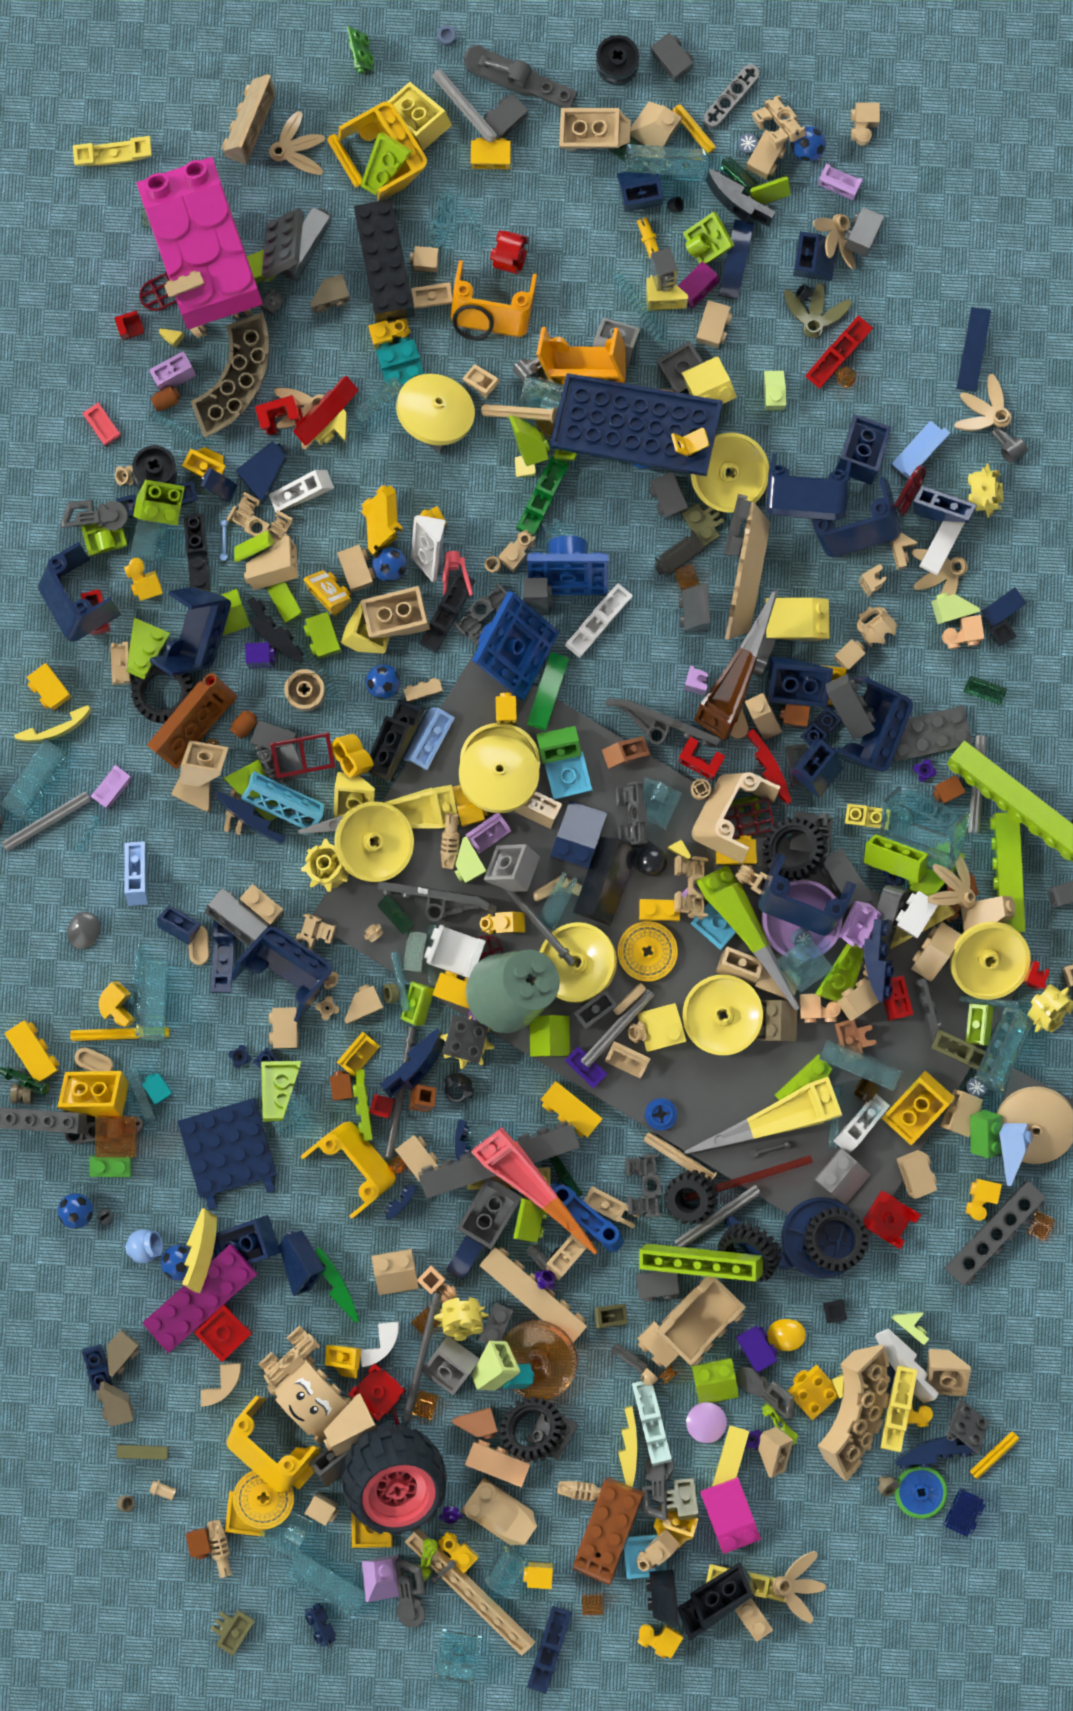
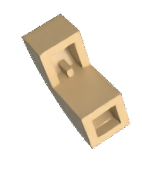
[201,1363,242,1407]

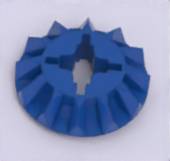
[645,1098,677,1130]

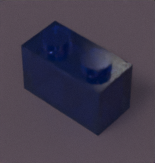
[943,1487,985,1537]

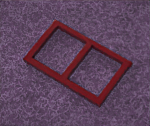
[269,732,335,778]

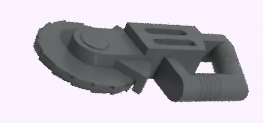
[61,500,128,531]
[735,1367,794,1419]
[641,1456,674,1520]
[396,1559,426,1628]

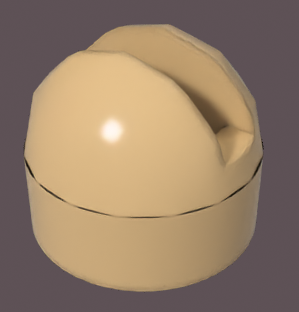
[485,556,501,573]
[641,1368,659,1386]

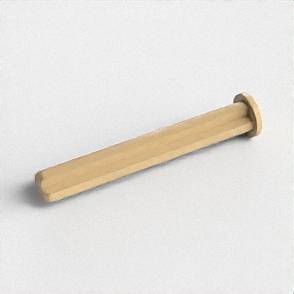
[481,404,558,423]
[644,1132,717,1182]

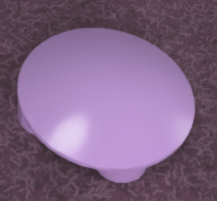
[686,1402,727,1443]

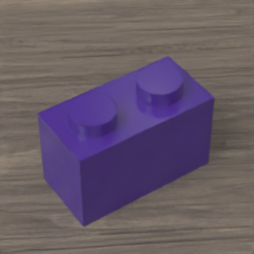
[245,642,276,669]
[735,1325,778,1373]

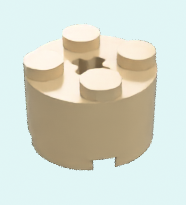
[284,669,326,712]

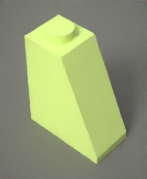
[471,1341,520,1391]

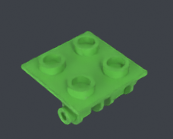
[347,26,374,74]

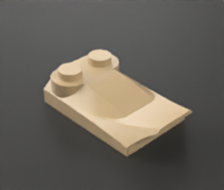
[559,108,631,151]
[461,1477,537,1546]

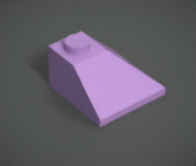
[362,1555,399,1602]

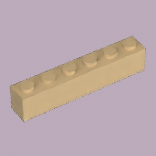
[479,1246,587,1345]

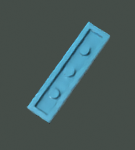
[241,771,324,828]

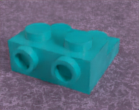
[376,337,424,390]

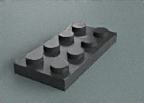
[262,208,304,279]
[894,706,973,762]

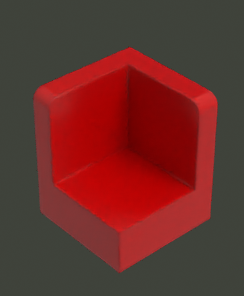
[114,310,144,340]
[369,1094,395,1119]

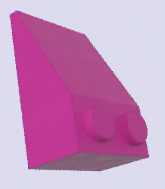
[700,1477,761,1554]

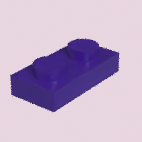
[565,1046,607,1089]

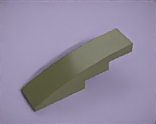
[931,1030,1008,1080]

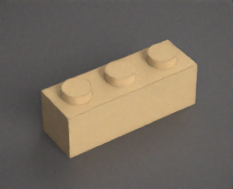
[164,271,205,298]
[403,678,443,703]

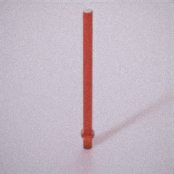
[685,1155,813,1202]

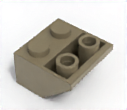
[755,1000,798,1042]

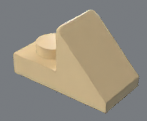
[462,364,500,399]
[890,533,917,571]

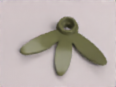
[784,283,852,338]

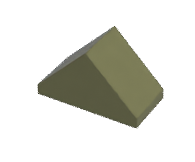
[594,1303,628,1328]

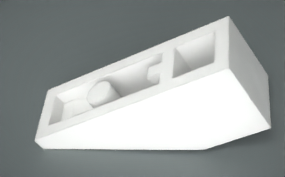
[269,470,334,512]
[834,1094,890,1154]

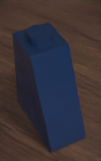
[236,441,287,504]
[279,1230,325,1296]

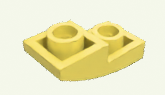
[845,804,889,830]

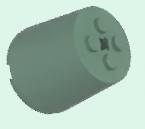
[466,950,560,1033]

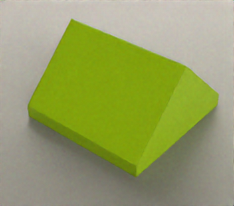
[221,589,251,636]
[530,1015,570,1057]

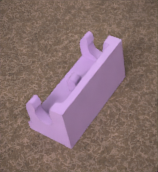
[818,164,863,201]
[149,351,197,390]
[684,666,708,696]
[91,765,133,810]
[466,813,511,854]
[838,901,882,949]

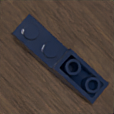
[864,919,894,1002]
[380,1028,445,1098]
[895,1436,976,1469]

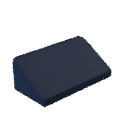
[157,905,201,945]

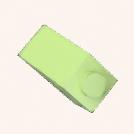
[764,371,786,411]
[931,592,980,624]
[454,836,486,884]

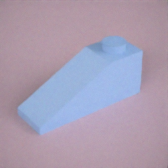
[125,841,148,906]
[999,1123,1032,1186]

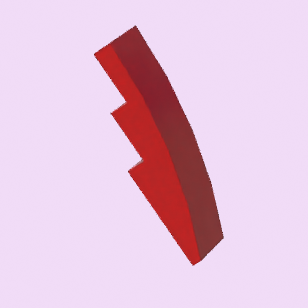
[805,315,874,389]
[293,375,359,446]
[746,729,792,806]

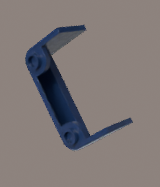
[766,454,852,520]
[811,477,901,558]
[38,542,121,642]
[150,587,231,676]
[831,677,913,772]
[757,853,857,936]
[231,927,332,1022]

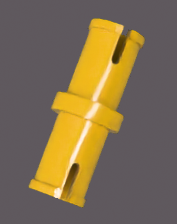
[636,217,659,259]

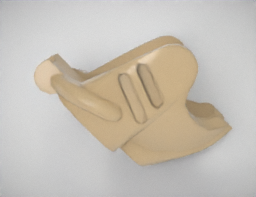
[857,606,898,647]

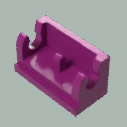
[678,261,720,309]

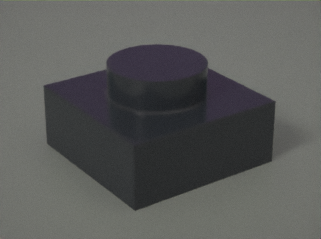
[989,619,1017,647]
[823,1299,847,1323]

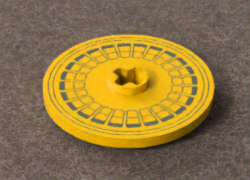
[618,921,678,982]
[233,1471,294,1530]

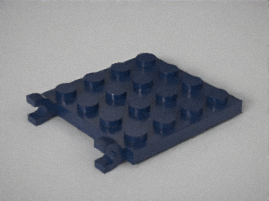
[178,1098,277,1210]

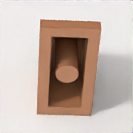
[602,736,651,769]
[452,1407,498,1439]

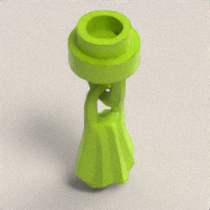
[761,1403,798,1446]
[414,1538,438,1581]

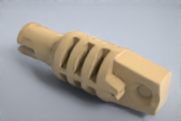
[441,813,460,869]
[557,1481,601,1502]
[207,1519,232,1578]

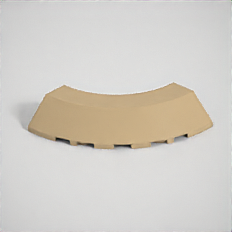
[725,502,771,640]
[818,1345,890,1482]

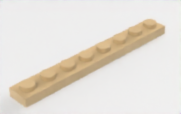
[405,1529,536,1656]

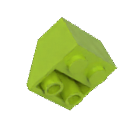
[133,480,185,526]

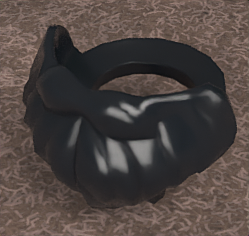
[444,1073,474,1103]

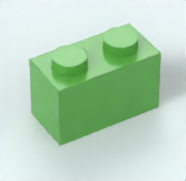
[536,726,582,764]
[970,1110,1002,1159]
[90,1154,133,1177]

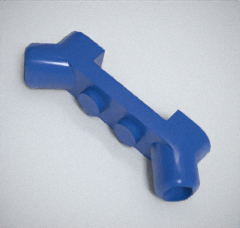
[550,1182,624,1252]

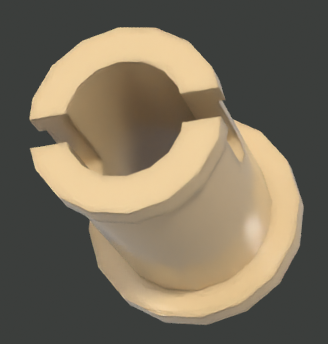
[149,1480,176,1501]

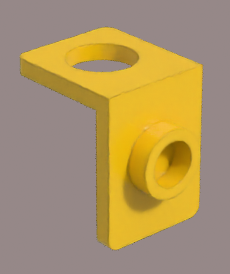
[671,428,709,457]

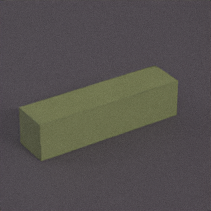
[117,1444,169,1460]

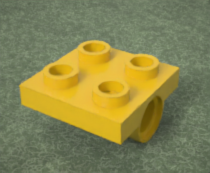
[788,1364,839,1421]

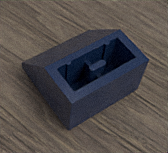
[617,166,664,212]
[793,231,837,281]
[789,739,843,798]

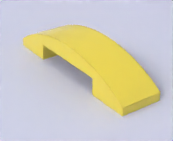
[73,136,152,166]
[14,705,92,743]

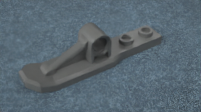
[463,45,577,108]
[605,698,720,748]
[378,881,497,921]

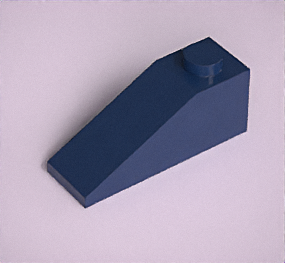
[914,486,977,523]

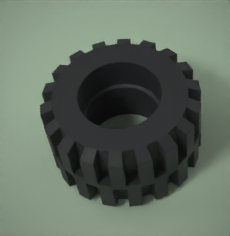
[664,1170,719,1225]

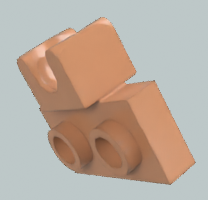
[834,1020,876,1063]

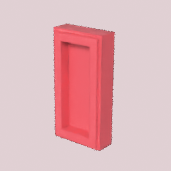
[82,402,122,447]

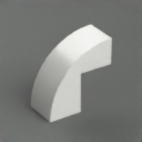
[361,1321,399,1367]

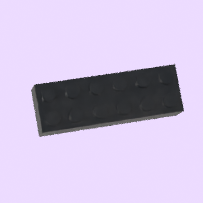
[354,199,415,323]

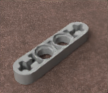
[704,64,759,129]

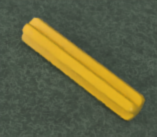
[672,105,716,154]
[327,134,362,187]
[970,1431,1019,1479]

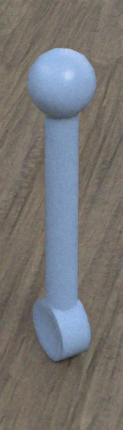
[220,520,229,561]

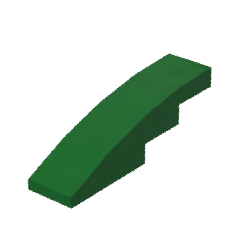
[516,455,570,536]
[527,652,570,731]
[315,1246,360,1323]

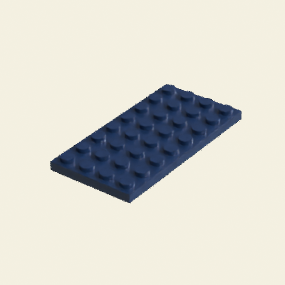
[550,373,723,477]

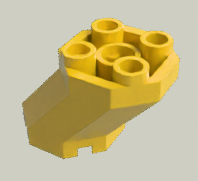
[361,484,403,556]

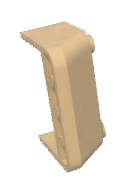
[692,772,780,864]

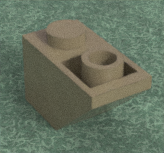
[310,274,350,313]
[107,1329,141,1377]
[97,1381,134,1427]

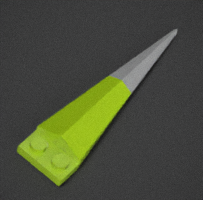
[696,865,799,1010]

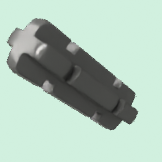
[526,1244,555,1275]
[611,1343,648,1373]

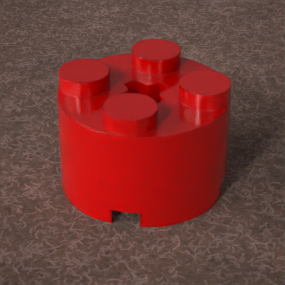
[490,230,529,275]

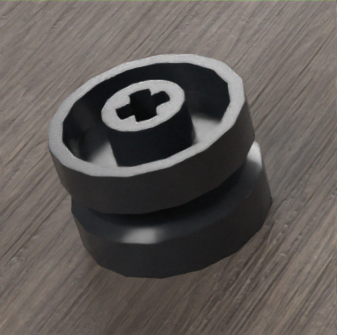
[596,35,639,85]
[132,445,178,490]

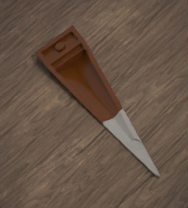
[694,590,778,741]

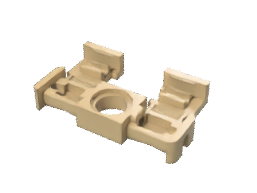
[752,95,806,150]
[227,492,293,544]
[674,855,708,919]
[295,914,337,951]
[258,1325,320,1389]

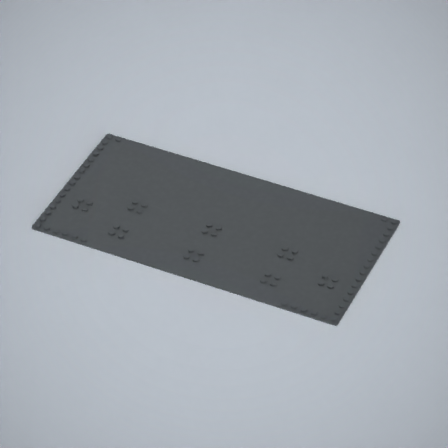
[311,652,1019,1238]

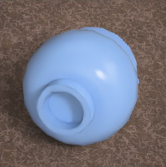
[125,1229,163,1263]

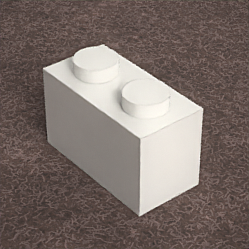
[895,891,938,939]

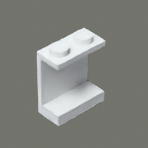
[424,925,486,978]

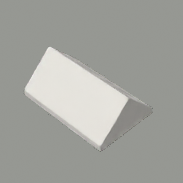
[411,515,445,582]

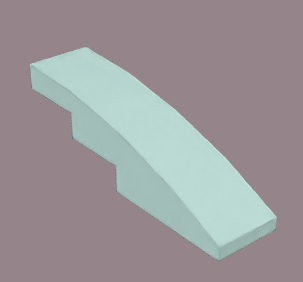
[632,1381,672,1466]

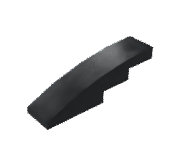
[419,571,476,653]

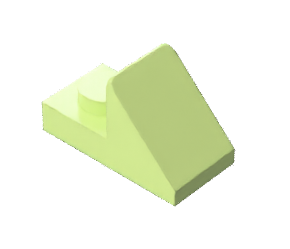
[891,1312,929,1345]

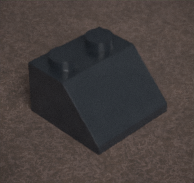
[646,1570,679,1626]

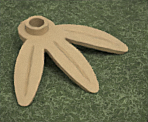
[269,111,325,175]
[813,214,856,269]
[954,374,1012,431]
[274,388,324,449]
[912,549,968,596]
[927,851,975,908]
[772,1551,826,1624]

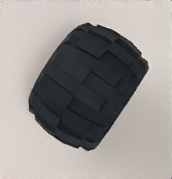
[341,1424,447,1535]

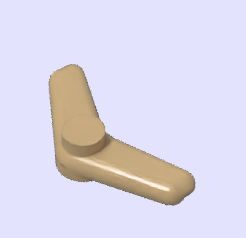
[533,875,583,902]

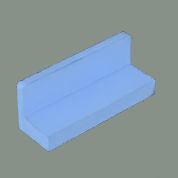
[892,421,950,480]
[403,708,455,770]

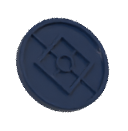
[781,1197,855,1279]

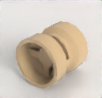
[690,779,711,800]

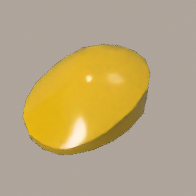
[767,1319,806,1351]

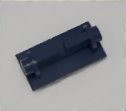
[304,1603,336,1647]

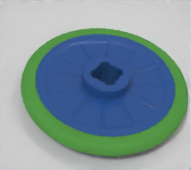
[894,1465,948,1519]

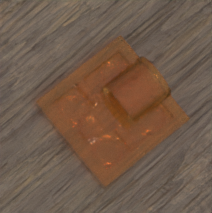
[95,1116,137,1157]

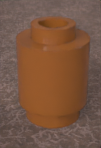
[150,386,181,412]
[229,710,258,740]

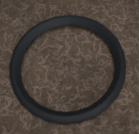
[452,305,493,340]

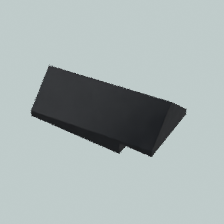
[368,700,427,782]
[573,837,638,926]
[677,1562,758,1641]

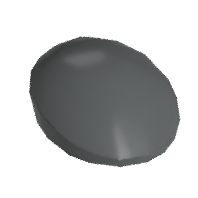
[67,912,100,949]

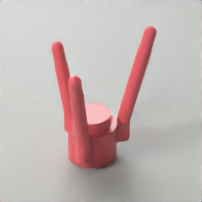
[442,551,473,596]

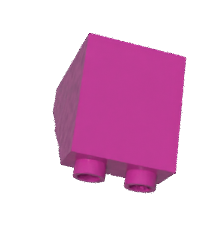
[136,157,263,330]

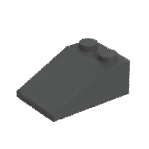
[678,583,710,633]
[456,1178,522,1250]

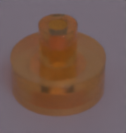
[836,367,857,388]

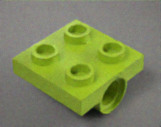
[683,212,735,265]
[81,524,128,557]

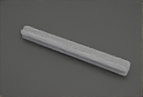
[432,69,497,143]
[968,735,987,834]
[2,792,91,851]
[581,989,654,1067]
[675,1185,761,1247]

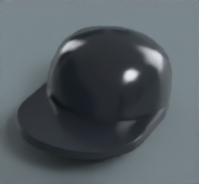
[629,839,667,877]

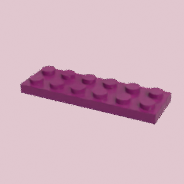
[142,1244,258,1353]

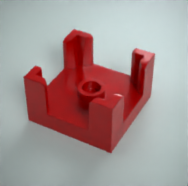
[255,395,304,436]
[677,737,725,781]
[863,1190,921,1249]
[194,1304,253,1362]
[348,1363,408,1421]

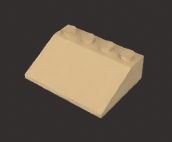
[222,74,276,165]

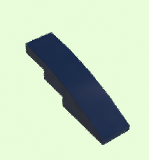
[956,307,991,392]
[213,791,286,844]
[527,1606,572,1694]

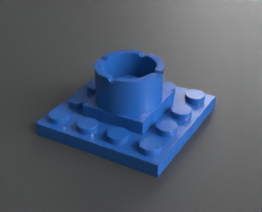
[527,535,608,595]
[472,591,559,700]

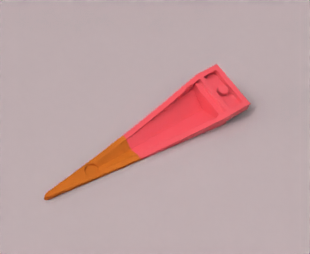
[471,1127,598,1254]

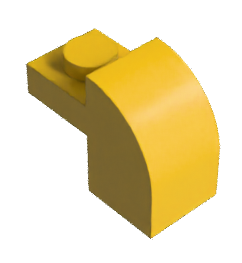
[99,981,136,1027]

